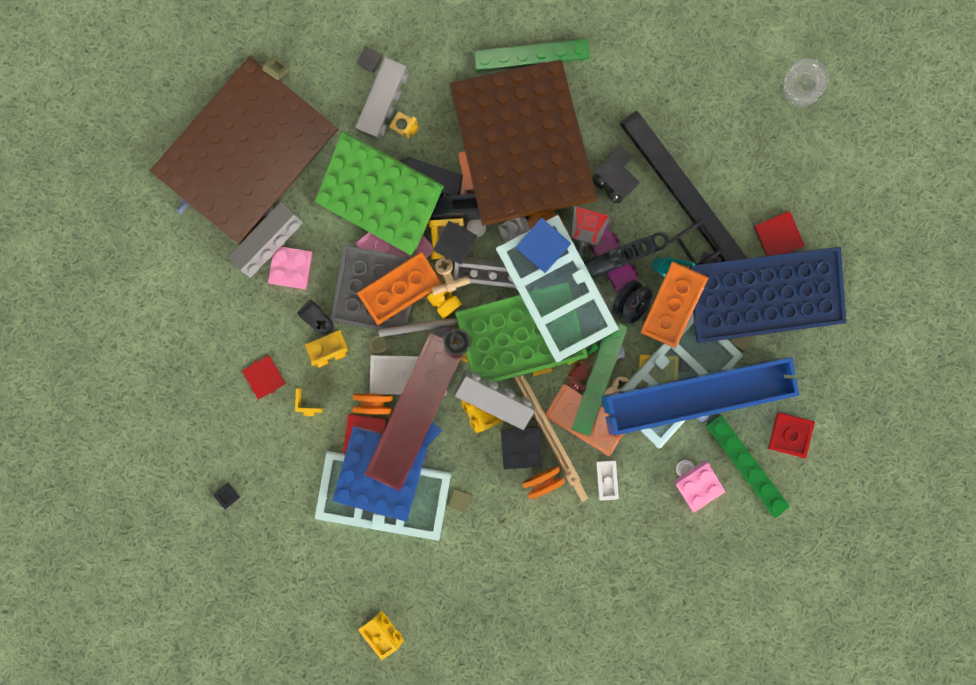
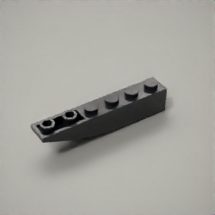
[429,194,527,220]

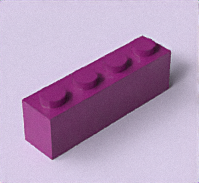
[589,223,639,292]

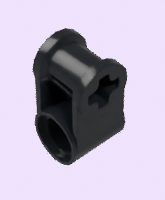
[297,299,333,334]

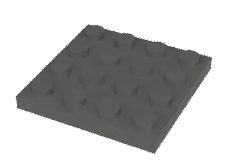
[330,245,412,336]

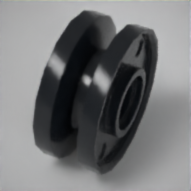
[613,280,652,324]

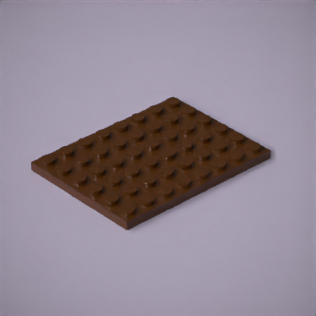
[149,56,338,245]
[450,60,597,226]

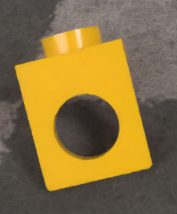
[389,111,419,139]
[295,388,324,416]

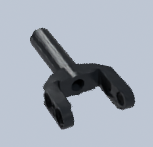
[555,232,670,288]

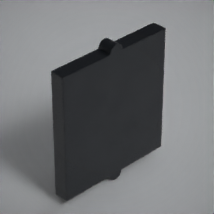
[433,221,477,265]

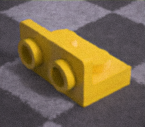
[305,330,349,368]
[461,399,502,433]
[358,611,404,660]

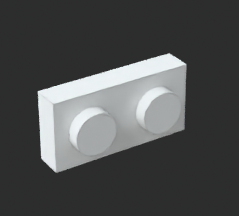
[596,460,619,501]

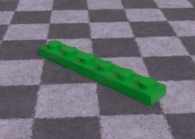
[474,39,590,72]
[571,322,628,436]
[705,414,790,518]

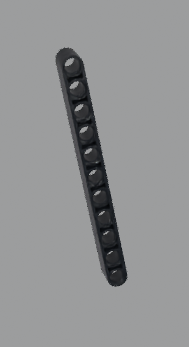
[620,111,747,261]

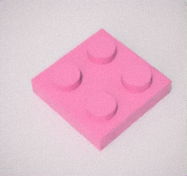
[268,246,313,290]
[673,460,725,513]

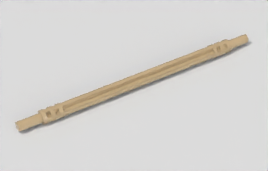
[512,375,588,502]

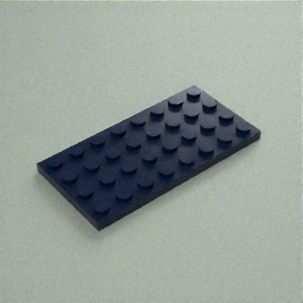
[689,247,847,343]

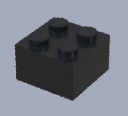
[592,155,640,204]
[501,427,542,469]

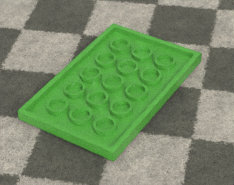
[315,132,444,256]
[455,282,588,382]

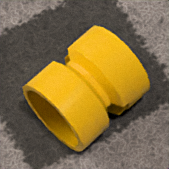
[427,291,462,319]

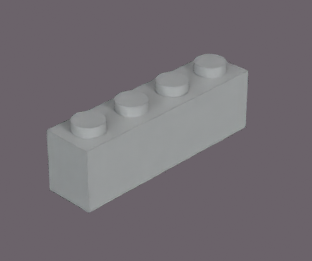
[355,57,409,140]
[228,202,303,278]
[454,257,533,289]
[455,370,535,430]

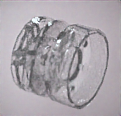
[781,59,829,107]

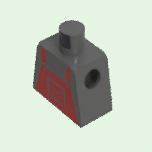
[570,206,610,255]

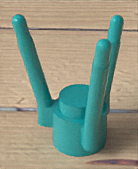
[651,256,695,278]

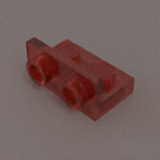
[565,360,589,392]

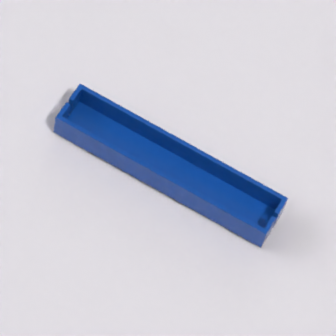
[601,357,800,436]

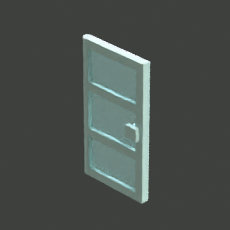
[496,215,619,362]
[619,313,743,449]
[315,451,452,541]

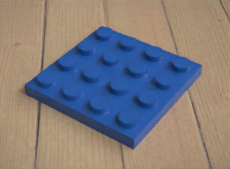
[332,426,428,522]

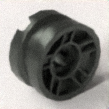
[443,328,471,356]

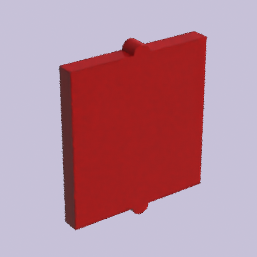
[242,355,286,400]

